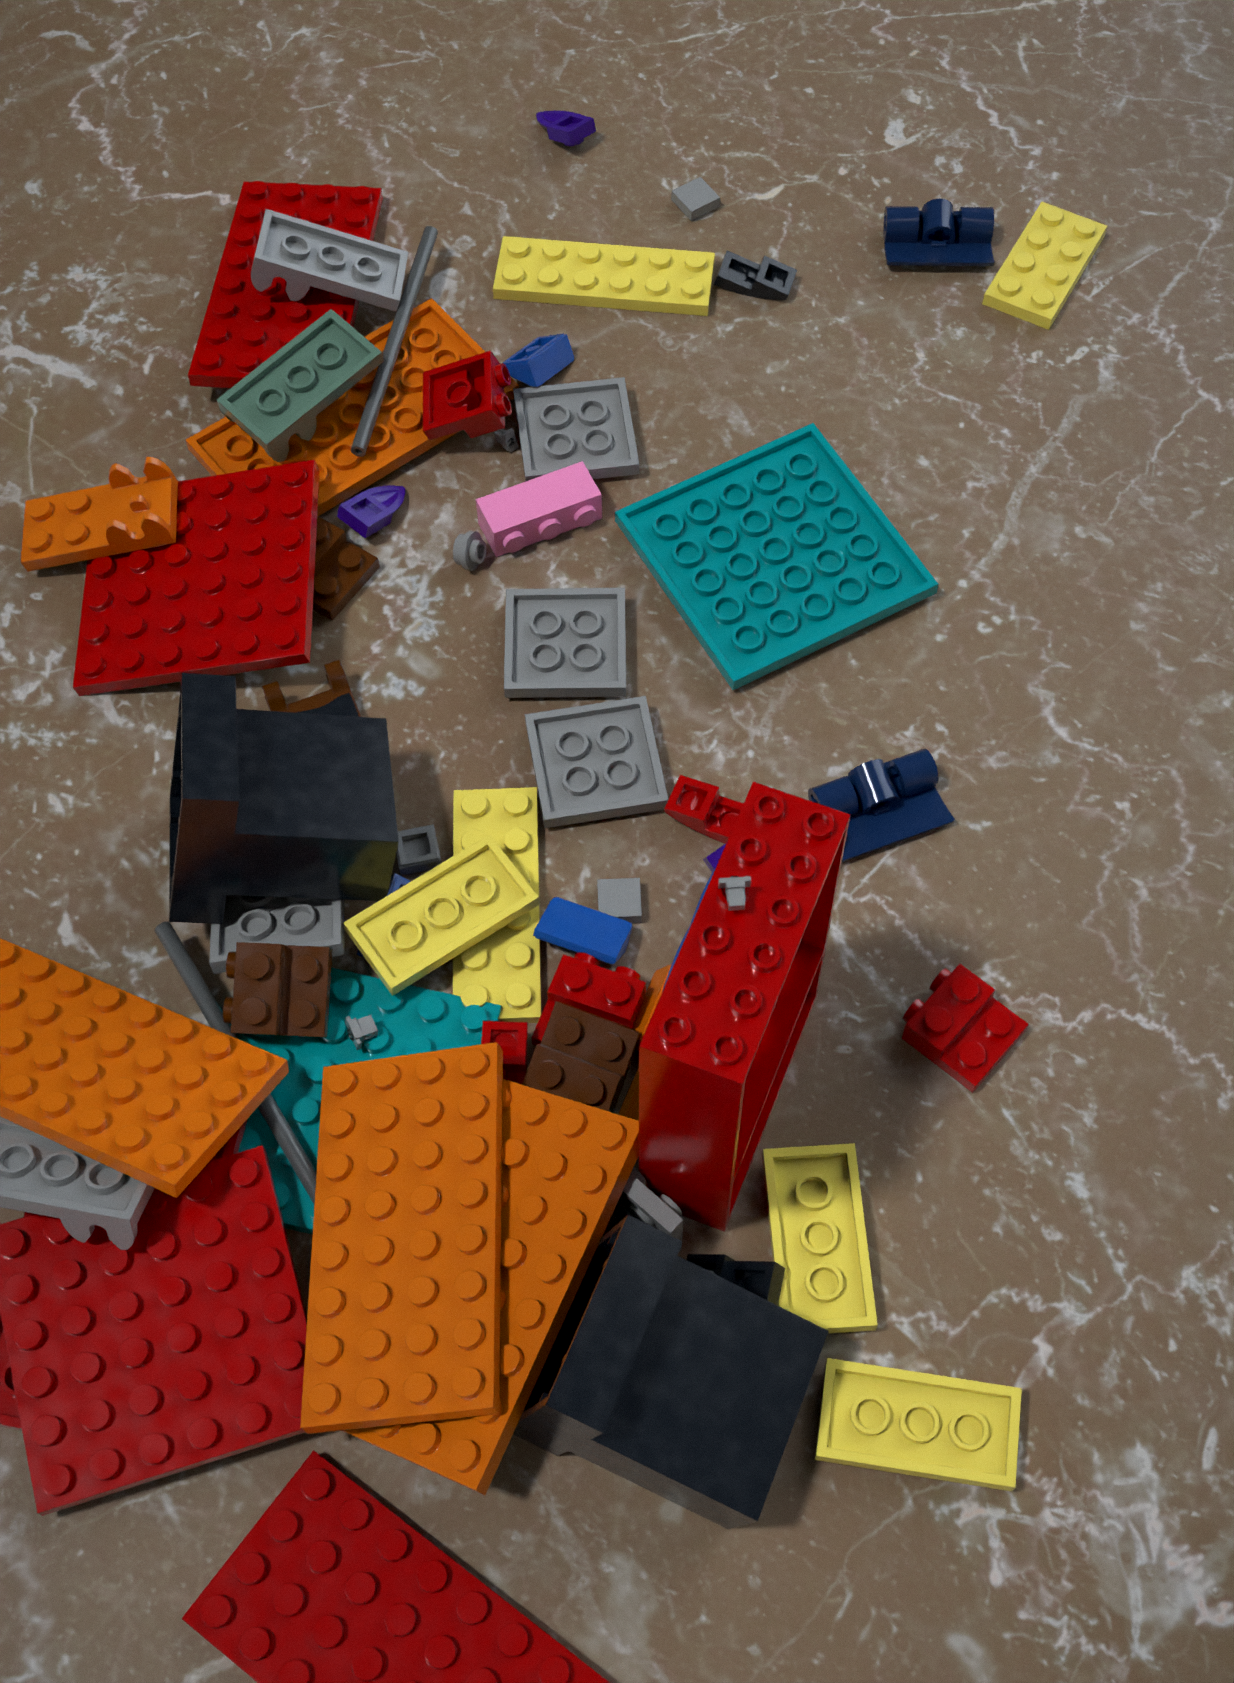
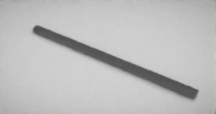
[351,226,438,457]
[155,921,317,1204]

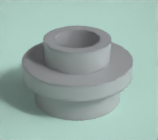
[453,531,486,571]

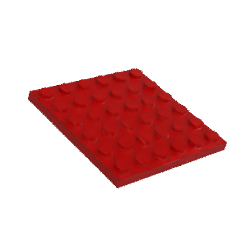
[73,459,320,696]
[0,1145,307,1516]

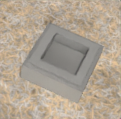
[671,177,720,221]
[396,824,442,876]
[597,878,642,923]

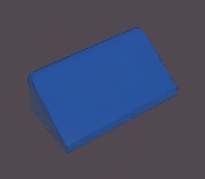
[502,333,574,387]
[533,897,633,965]

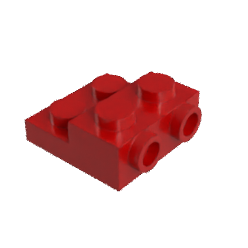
[423,350,512,440]
[531,952,646,1046]
[902,963,1029,1093]

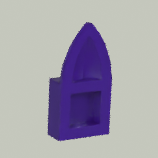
[536,110,596,146]
[337,485,405,538]

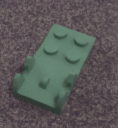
[216,309,384,462]

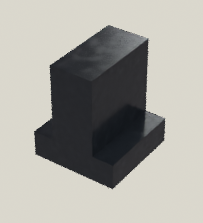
[169,673,399,924]
[513,1215,829,1529]

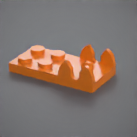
[21,457,178,572]

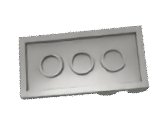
[251,209,408,311]
[0,1117,155,1250]

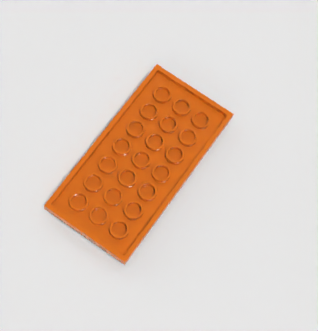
[186,298,519,516]
[0,938,289,1198]
[300,1042,503,1434]
[340,1079,639,1496]

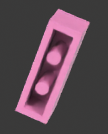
[476,461,602,557]

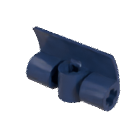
[883,198,995,266]
[808,748,955,862]

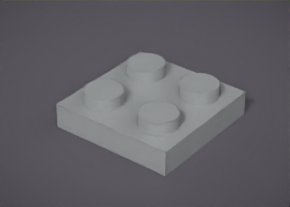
[613,1167,684,1253]

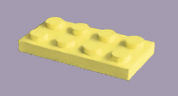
[982,202,1107,330]
[343,834,539,996]
[762,1143,878,1334]
[815,1358,1022,1491]

